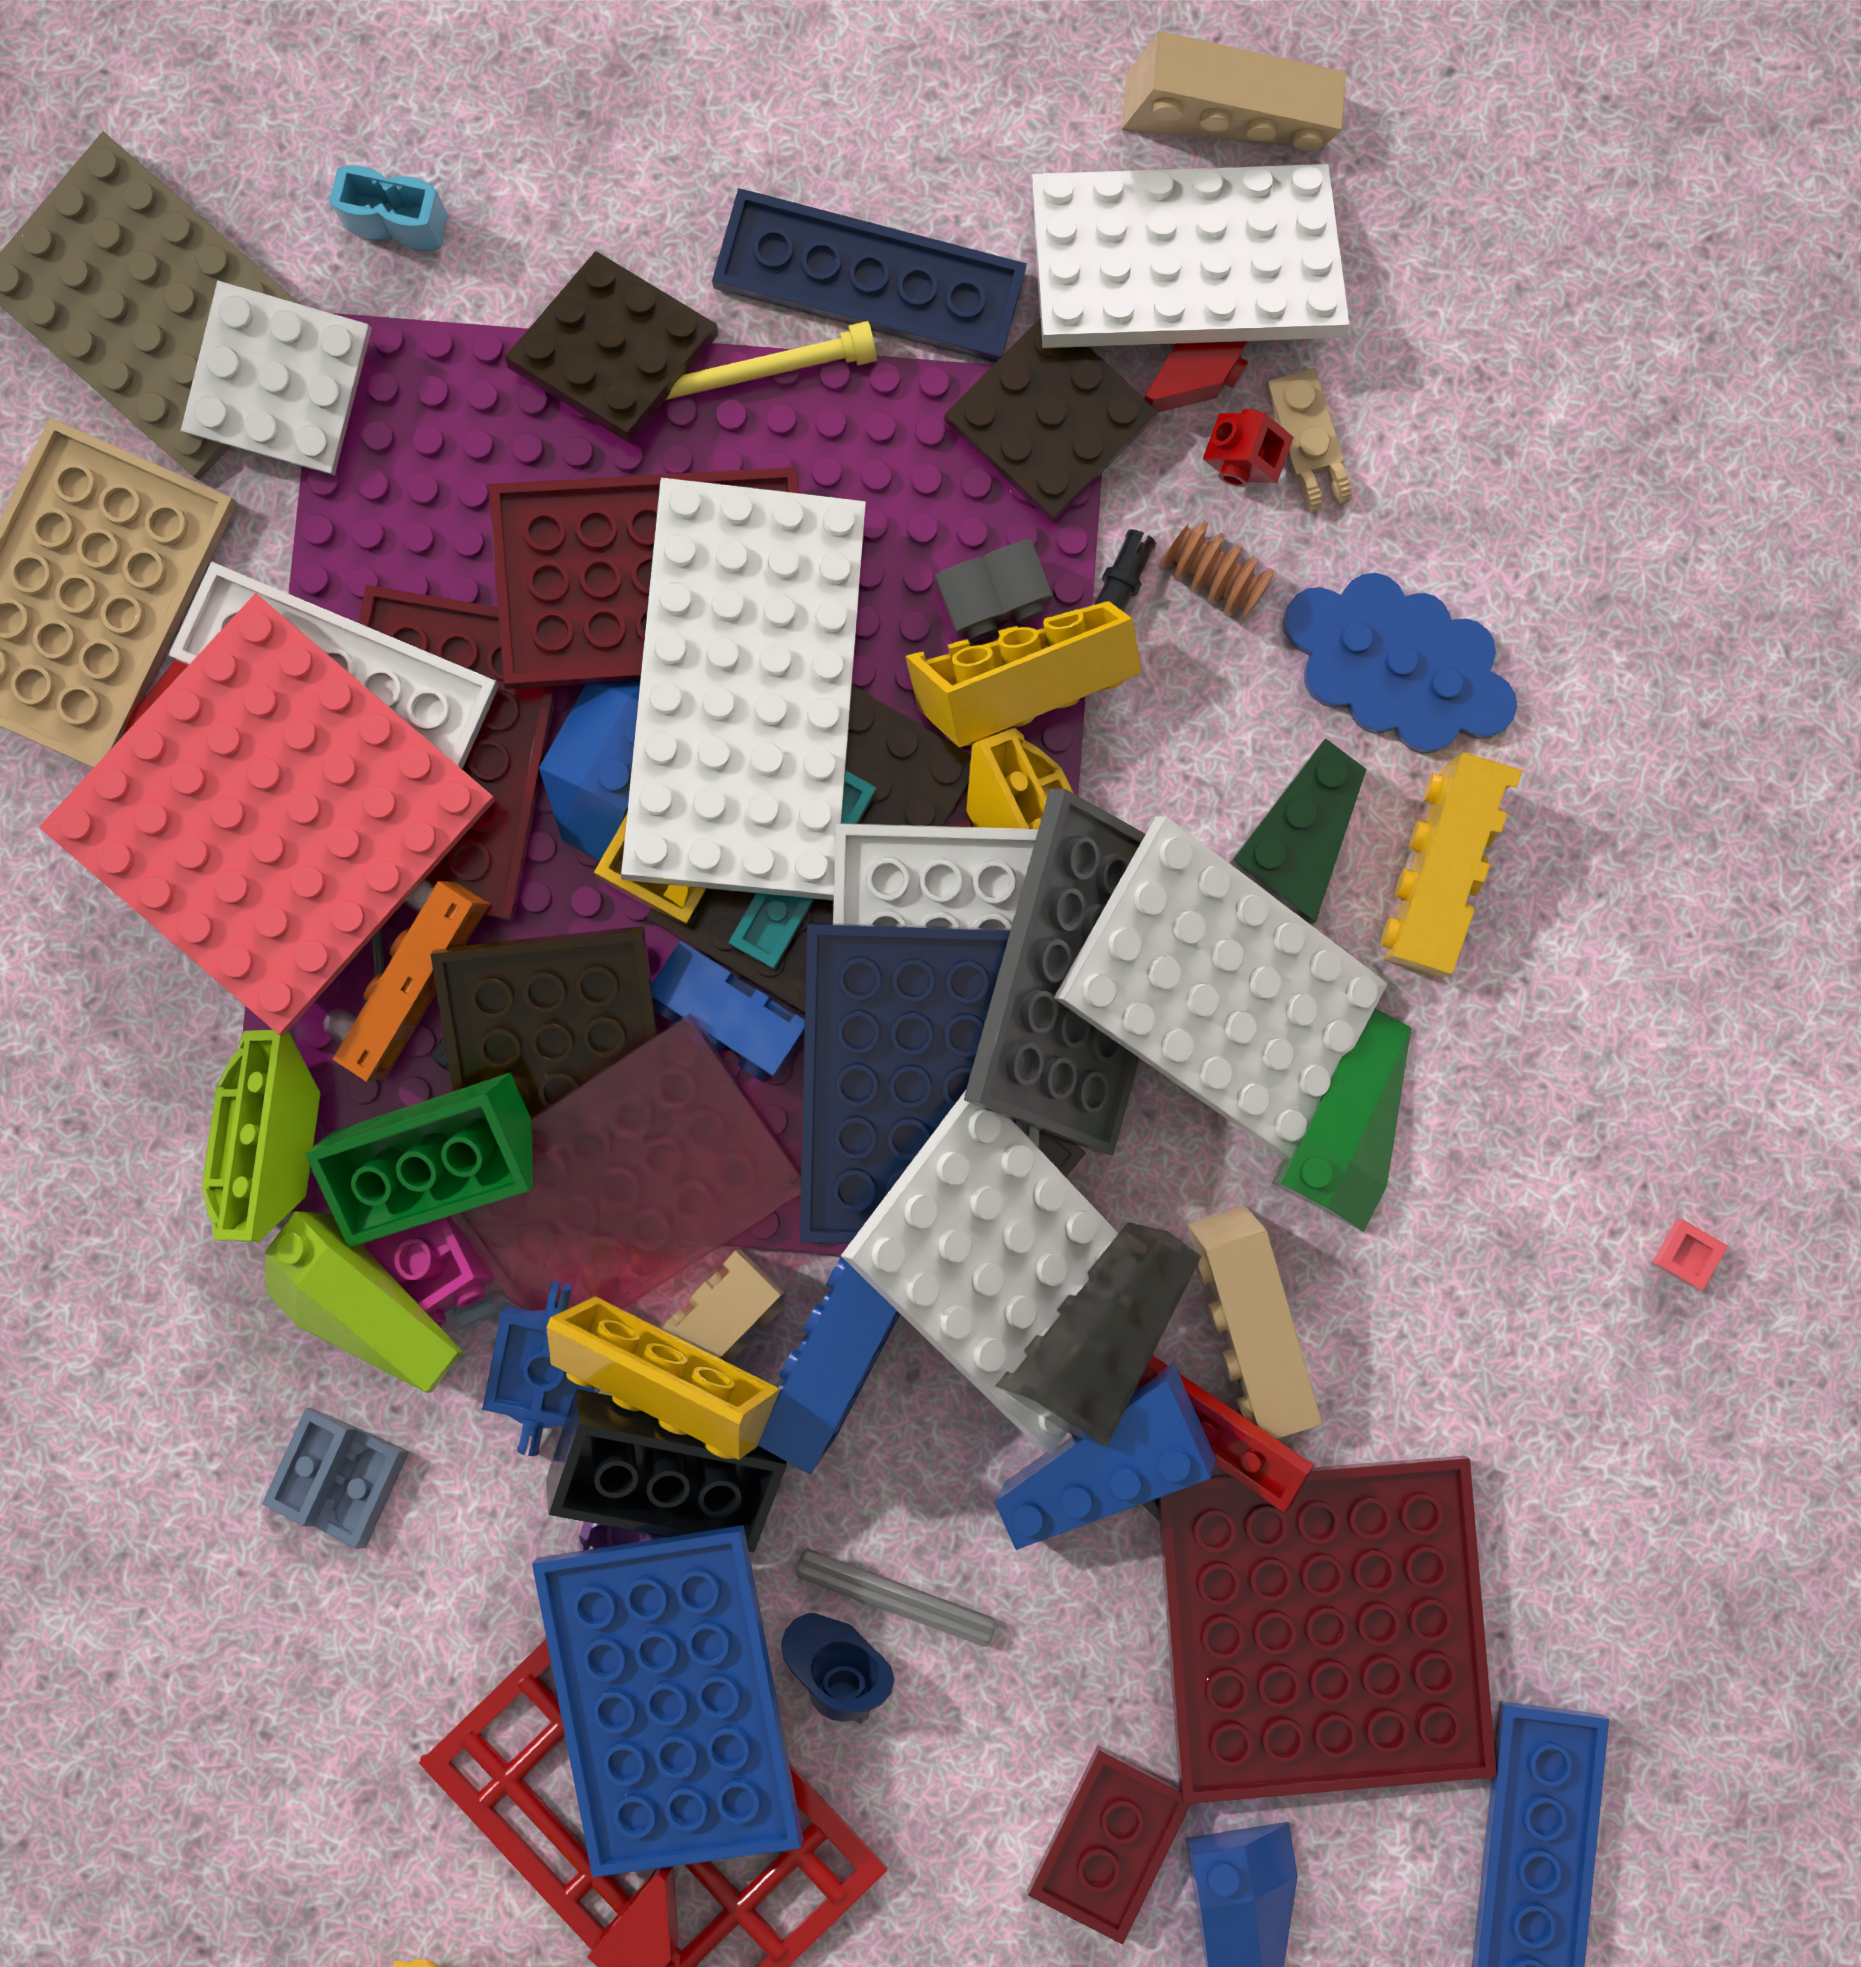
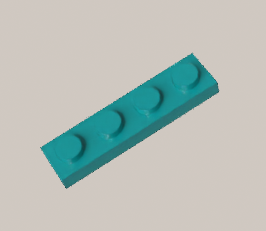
[728,770,877,970]

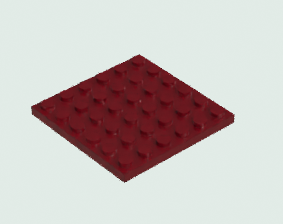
[1158,1455,1497,1804]

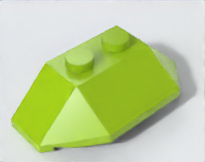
[201,1030,320,1242]

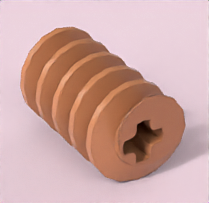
[1158,520,1274,625]

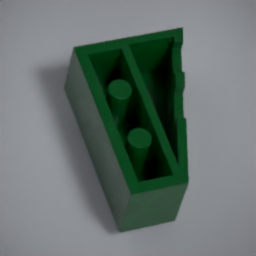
[1229,738,1367,925]

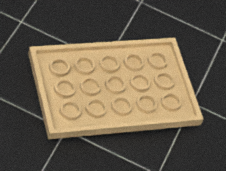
[0,418,238,768]

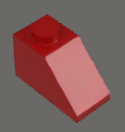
[1144,341,1248,412]
[587,1866,679,1967]

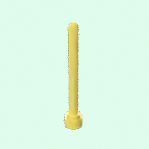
[665,321,877,400]

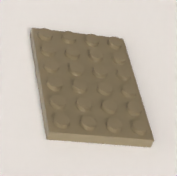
[0,131,300,480]

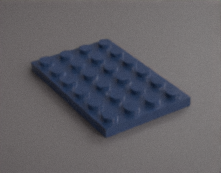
[800,923,1016,1244]

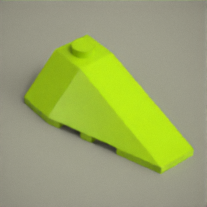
[265,1211,463,1393]

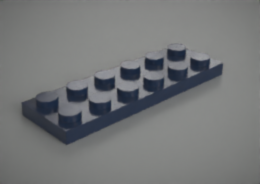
[712,188,1027,363]

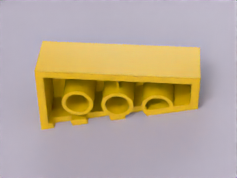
[1380,752,1523,978]

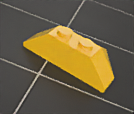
[966,727,1073,829]

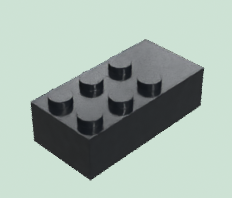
[546,1389,787,1553]

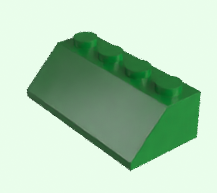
[305,1072,533,1248]

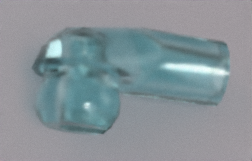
[453,1290,528,1329]

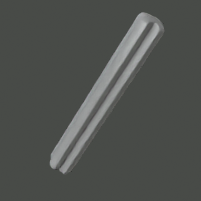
[796,1549,995,1646]

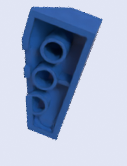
[1185,1822,1298,1967]

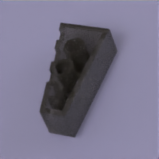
[995,1222,1202,1447]

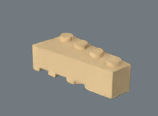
[1122,31,1346,151]
[1187,1206,1323,1439]
[598,1248,786,1396]

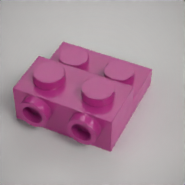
[361,1214,496,1327]

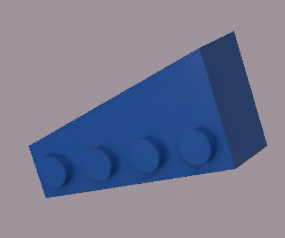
[994,1362,1216,1550]

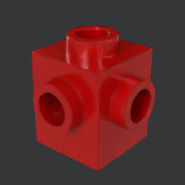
[1203,409,1294,487]

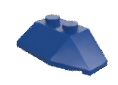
[539,680,641,861]

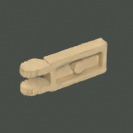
[1266,368,1352,513]

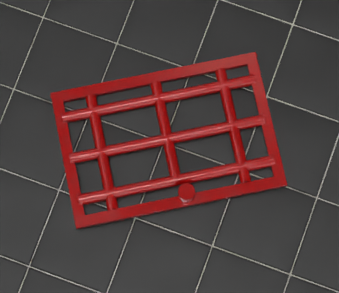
[419,1639,888,1967]

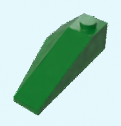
[1272,1008,1411,1232]

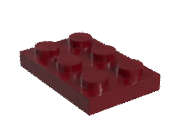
[1027,1745,1191,1945]

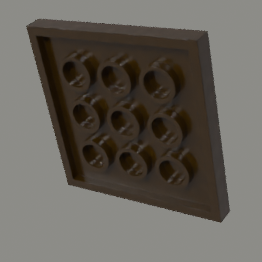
[430,926,672,1147]

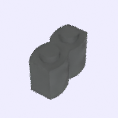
[935,538,1053,642]

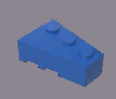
[652,940,805,1082]

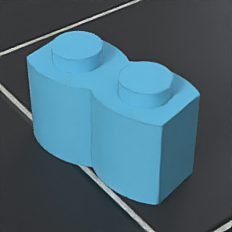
[329,166,448,251]

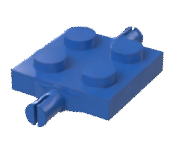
[482,1282,595,1456]

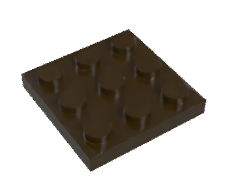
[505,250,718,443]
[944,318,1158,523]

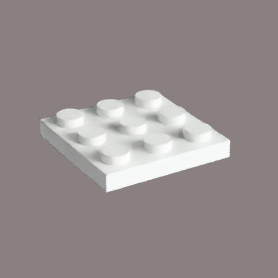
[181,280,372,476]

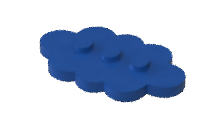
[1283,573,1517,754]

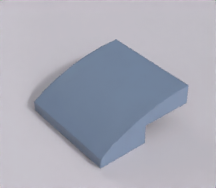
[262,1408,409,1549]

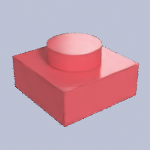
[1651,1219,1728,1291]

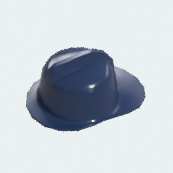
[781,1613,895,1724]

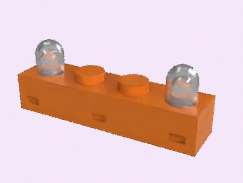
[323,879,490,1082]

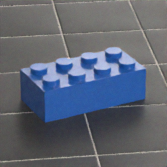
[758,1257,901,1475]

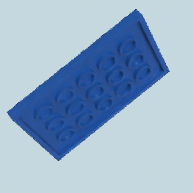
[532,1525,804,1878]

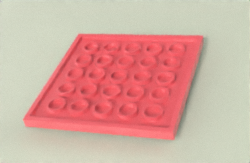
[39,593,496,1036]

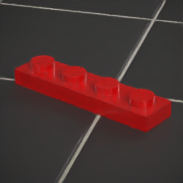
[1110,1345,1315,1513]

